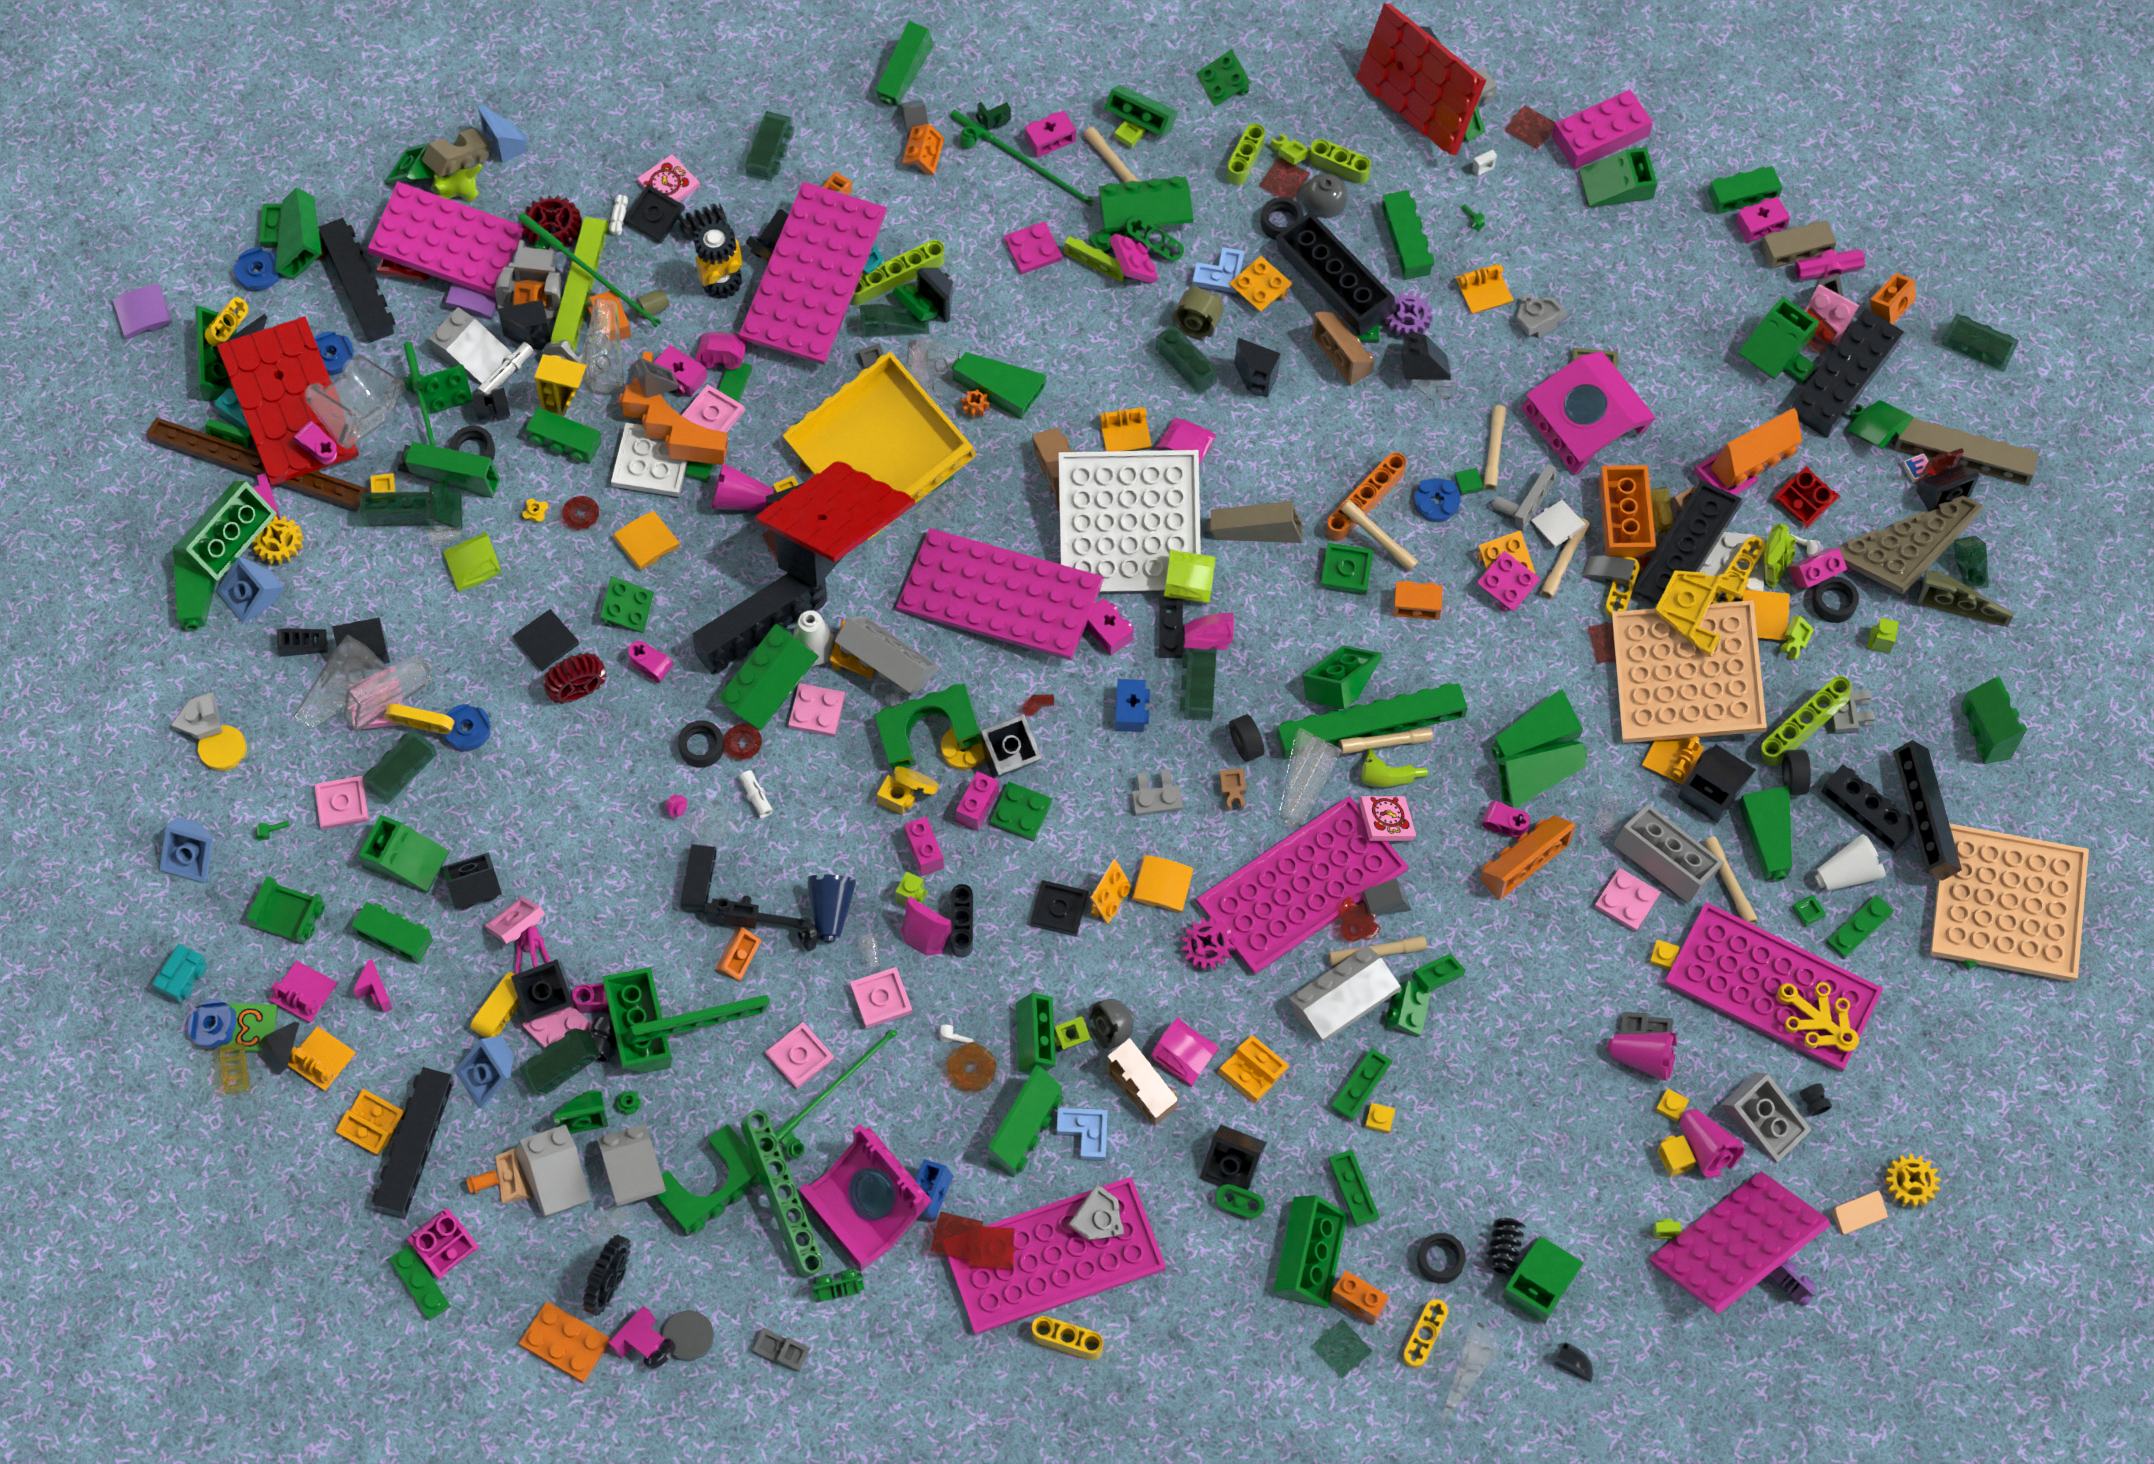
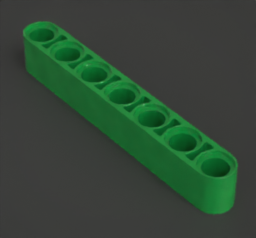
[741,1109,823,1278]

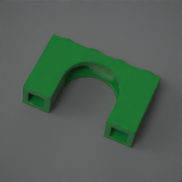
[875,683,982,771]
[653,1124,762,1237]

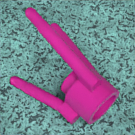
[515,926,551,974]

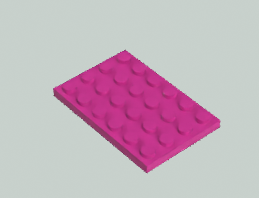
[367,181,524,298]
[1649,1171,1830,1315]

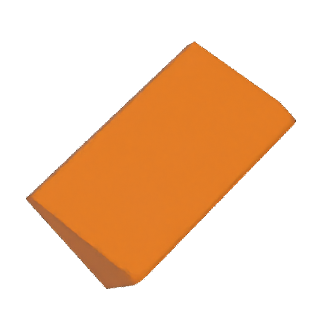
[714,927,762,981]

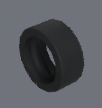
[1261,197,1304,240]
[450,426,496,461]
[1812,577,1859,623]
[1229,714,1265,762]
[678,720,724,768]
[1782,749,1811,795]
[1417,1233,1466,1284]

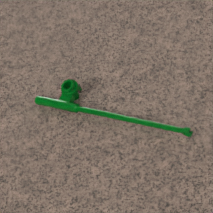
[950,109,1094,206]
[518,213,661,328]
[403,342,453,511]
[760,1029,898,1159]

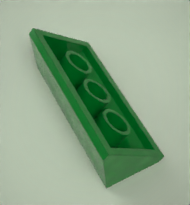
[195,305,237,401]

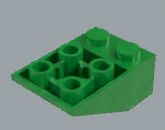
[1579,147,1657,208]
[1738,297,1819,380]
[358,814,449,893]
[1502,1236,1584,1324]

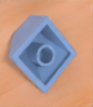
[477,105,527,163]
[216,557,284,623]
[160,817,213,883]
[455,1036,514,1108]

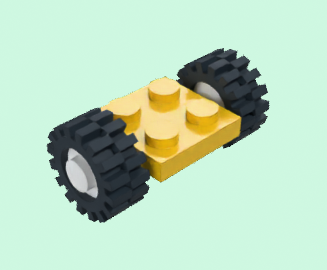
[694,220,743,299]

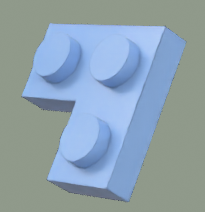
[1192,247,1244,293]
[1057,1108,1108,1160]

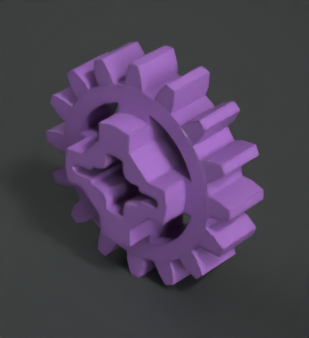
[1384,291,1433,336]

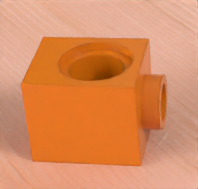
[513,280,547,306]

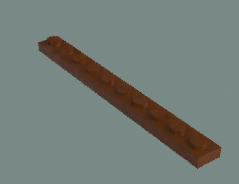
[146,417,367,511]

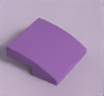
[445,283,497,320]
[113,284,172,339]

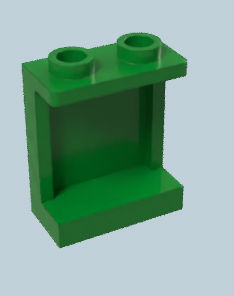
[247,876,325,945]

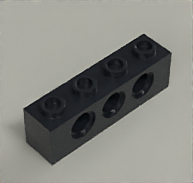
[1821,764,1915,852]

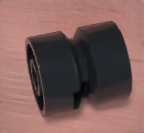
[472,387,511,423]
[580,1016,617,1062]

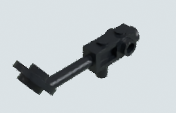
[704,896,818,951]

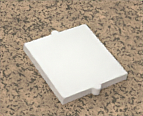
[1531,500,1586,547]

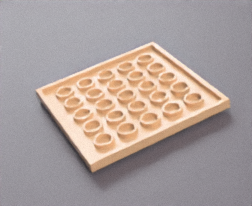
[1612,600,1767,743]
[1930,823,2089,982]

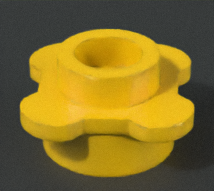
[522,498,549,522]

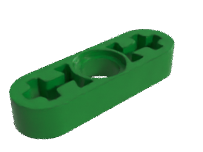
[1126,215,1184,261]

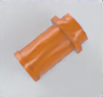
[466,1169,499,1194]

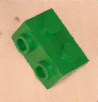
[1384,980,1431,1037]

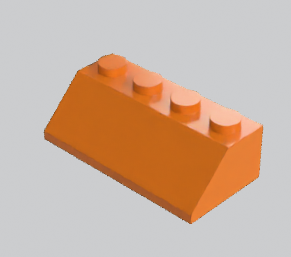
[1711,408,1802,489]
[1598,465,1656,558]
[1480,815,1576,901]

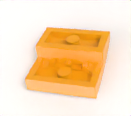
[613,511,680,570]
[1741,589,1790,640]
[1132,855,1194,913]
[1218,1035,1289,1104]
[335,1089,406,1155]

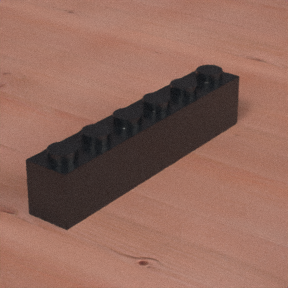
[318,218,396,343]
[1893,740,1962,881]
[372,1067,454,1220]

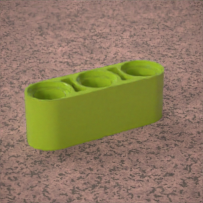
[1227,123,1265,185]
[1309,139,1371,184]

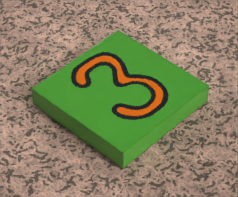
[222,1003,278,1053]

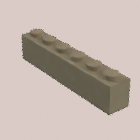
[1894,417,2039,486]

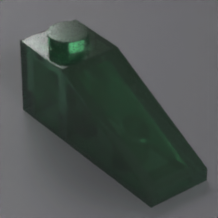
[860,304,929,338]

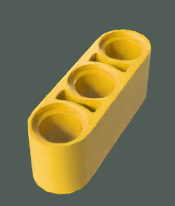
[470,972,520,1038]
[1032,1316,1103,1360]

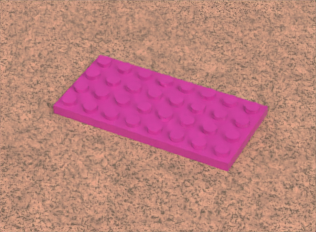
[739,181,887,365]
[896,528,1104,661]
[1196,796,1409,975]
[1664,902,1884,1072]
[942,1177,1166,1335]

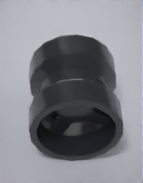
[1799,1083,1832,1117]

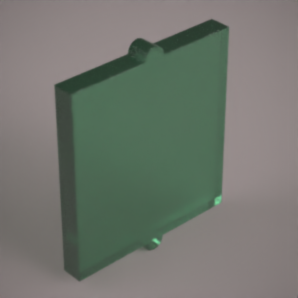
[428,483,464,530]
[1312,1319,1373,1379]

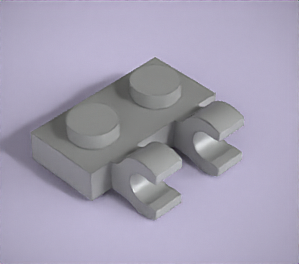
[1832,685,1875,733]
[1132,769,1183,816]

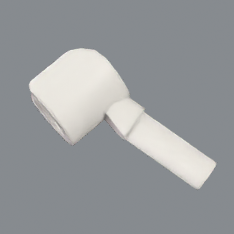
[1791,534,1821,554]
[940,1025,974,1045]

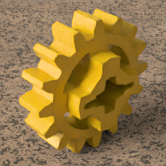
[252,516,304,565]
[1884,1153,1941,1209]

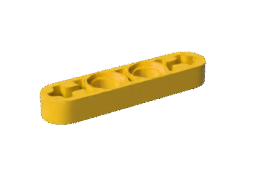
[1711,536,1765,604]

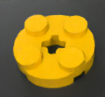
[941,726,985,771]

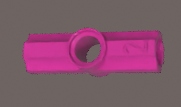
[1794,249,1866,281]

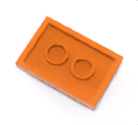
[519,1301,611,1384]

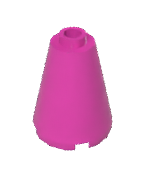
[711,463,774,511]
[1607,1032,1677,1081]
[1679,1109,1745,1178]

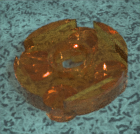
[947,1042,996,1092]

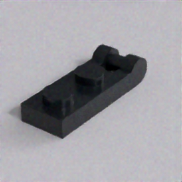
[1159,596,1183,659]

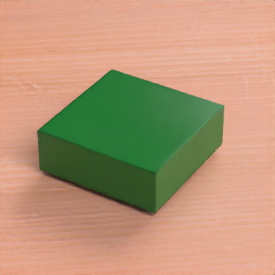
[1454,468,1484,496]
[1792,895,1826,927]

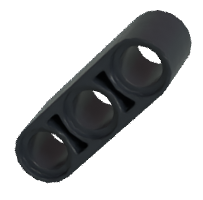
[680,844,717,912]
[951,884,973,958]

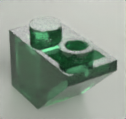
[1954,535,1989,590]

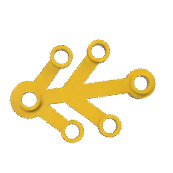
[1777,982,1859,1052]

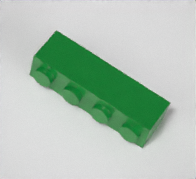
[1381,190,1434,280]

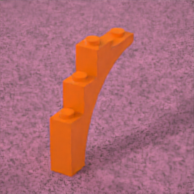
[619,351,728,465]

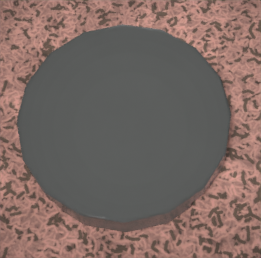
[663,1310,714,1362]

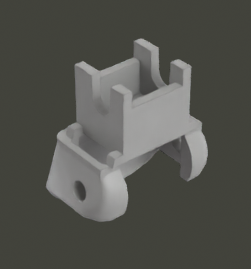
[495,240,562,321]

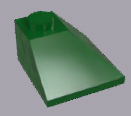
[384,143,436,185]
[553,1090,609,1134]

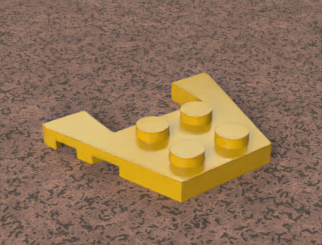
[1655,571,1749,657]

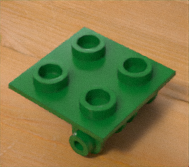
[1196,49,1251,107]
[419,364,474,414]
[600,576,654,633]
[811,1268,865,1302]

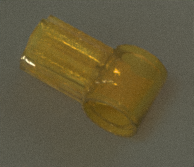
[1650,486,1674,533]

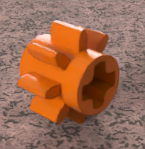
[961,389,990,419]

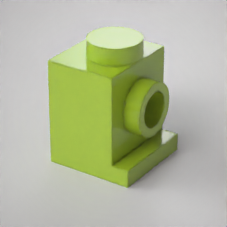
[1867,617,1899,654]
[895,872,929,906]
[1054,1016,1091,1050]

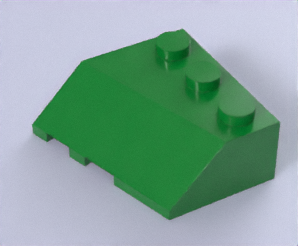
[1961,676,2027,764]

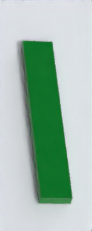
[685,363,752,483]
[625,995,770,1044]

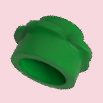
[617,1091,641,1114]

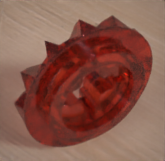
[562,496,600,531]
[724,724,762,761]

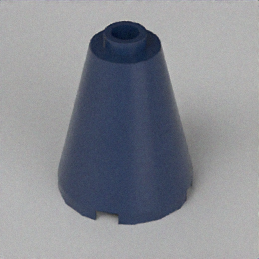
[807,874,856,943]

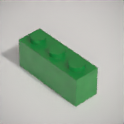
[1104,85,1178,136]
[1708,166,1783,214]
[526,407,602,464]
[352,902,433,964]
[1016,993,1056,1074]

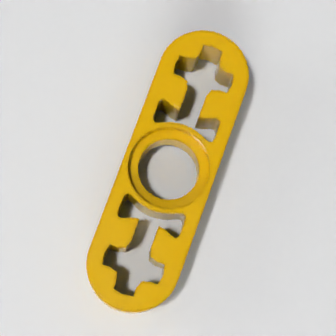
[205,297,248,346]
[1605,557,1640,618]
[384,703,454,734]
[1403,1299,1448,1369]

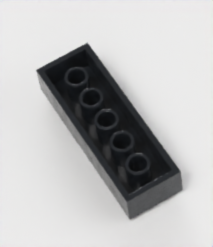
[1275,211,1396,336]
[1791,308,1904,439]
[692,573,827,674]

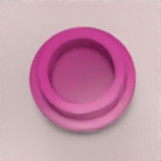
[665,794,687,818]

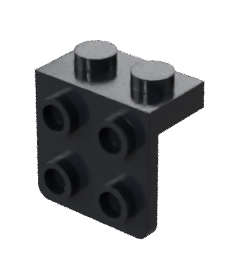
[746,209,789,265]

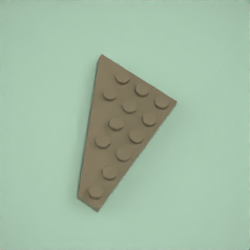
[1831,496,1983,594]

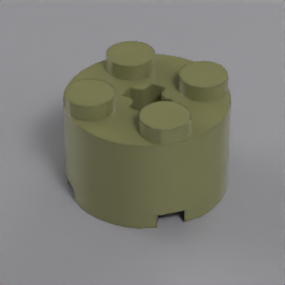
[1172,286,1224,340]

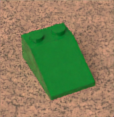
[1302,645,1382,709]

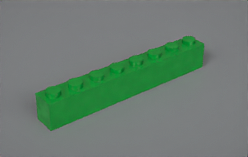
[1276,683,1468,760]

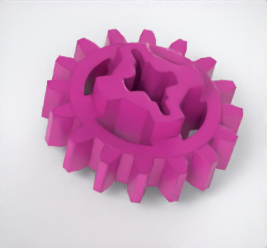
[1182,917,1235,971]

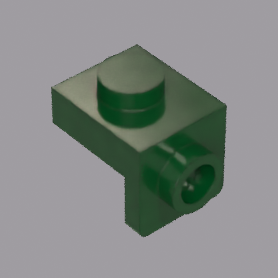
[976,102,1011,130]

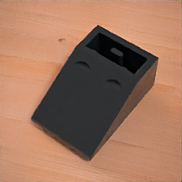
[1678,744,1756,823]

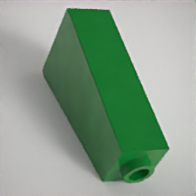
[876,21,934,105]
[275,187,322,280]
[951,352,1047,419]
[404,441,500,498]
[173,545,217,631]
[1492,689,1583,759]
[1496,740,1587,808]
[1739,785,1792,882]

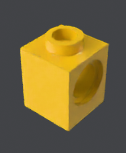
[877,775,916,815]
[1657,1135,1696,1177]

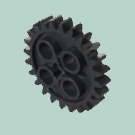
[582,1234,631,1316]

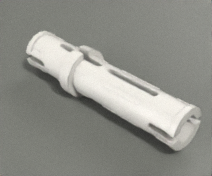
[477,342,534,394]

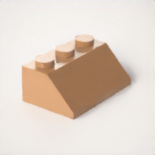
[1311,311,1374,386]

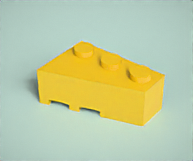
[534,354,587,417]

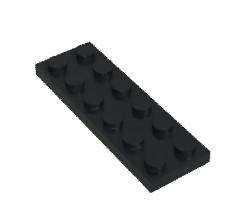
[1633,480,1743,604]

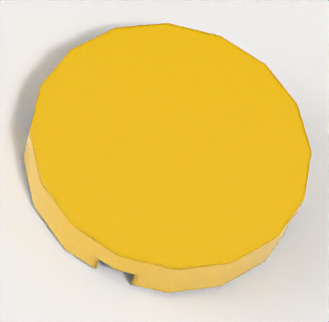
[198,725,247,771]
[892,766,939,795]

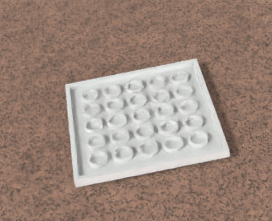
[1058,450,1201,592]

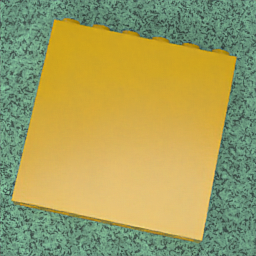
[782,351,977,540]

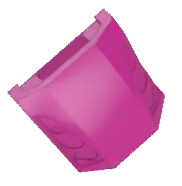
[696,332,748,370]
[1156,417,1216,465]
[1183,612,1234,650]
[901,896,951,955]
[1151,1017,1219,1087]
[406,1208,480,1279]

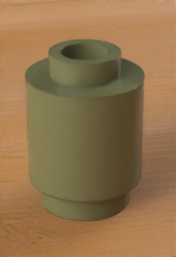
[636,289,670,319]

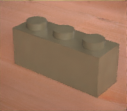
[1761,220,1837,269]

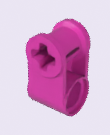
[293,421,337,464]
[628,641,674,683]
[1482,801,1530,839]
[572,983,610,1013]

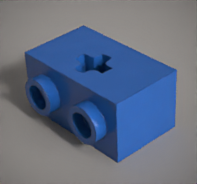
[1115,679,1150,732]
[915,1159,954,1222]

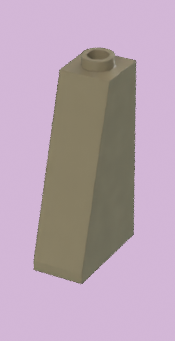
[1207,501,1302,543]

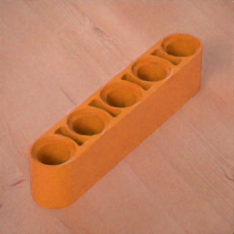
[1326,452,1407,541]

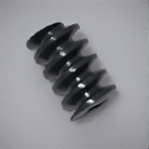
[677,203,727,241]
[1485,1218,1525,1275]

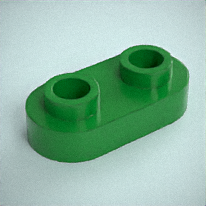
[1216,1184,1265,1218]

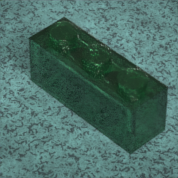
[745,111,795,182]
[1942,313,2019,372]
[1156,324,1218,395]
[360,492,435,526]
[1179,648,1217,721]
[364,729,437,805]
[520,1028,601,1096]

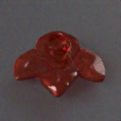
[1339,897,1381,942]

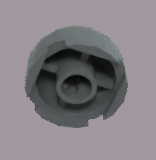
[1303,173,1347,218]
[1088,999,1134,1049]

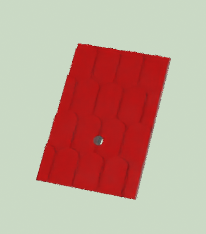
[1356,3,1487,155]
[217,316,359,486]
[755,461,915,588]

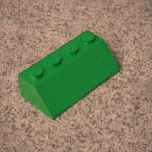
[1098,176,1194,232]
[174,481,277,581]
[718,624,819,730]
[602,967,672,1073]
[988,1065,1064,1177]
[1273,1195,1348,1308]

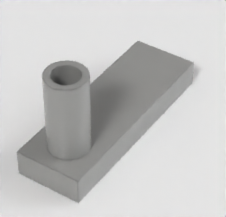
[1493,464,1556,531]

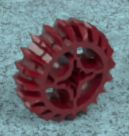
[521,195,582,247]
[542,653,607,704]

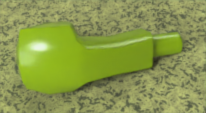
[1361,749,1428,788]

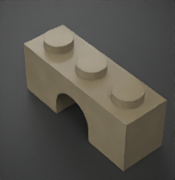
[422,128,492,177]

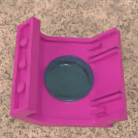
[1521,351,1656,475]
[799,1124,932,1271]

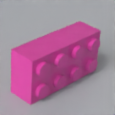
[1552,89,1653,170]

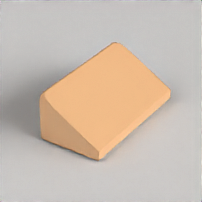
[495,1148,532,1203]
[1831,1190,1888,1235]

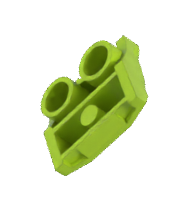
[1764,523,1796,589]
[443,530,502,592]
[1163,549,1216,603]

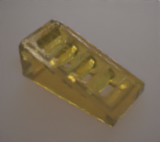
[219,1042,252,1095]

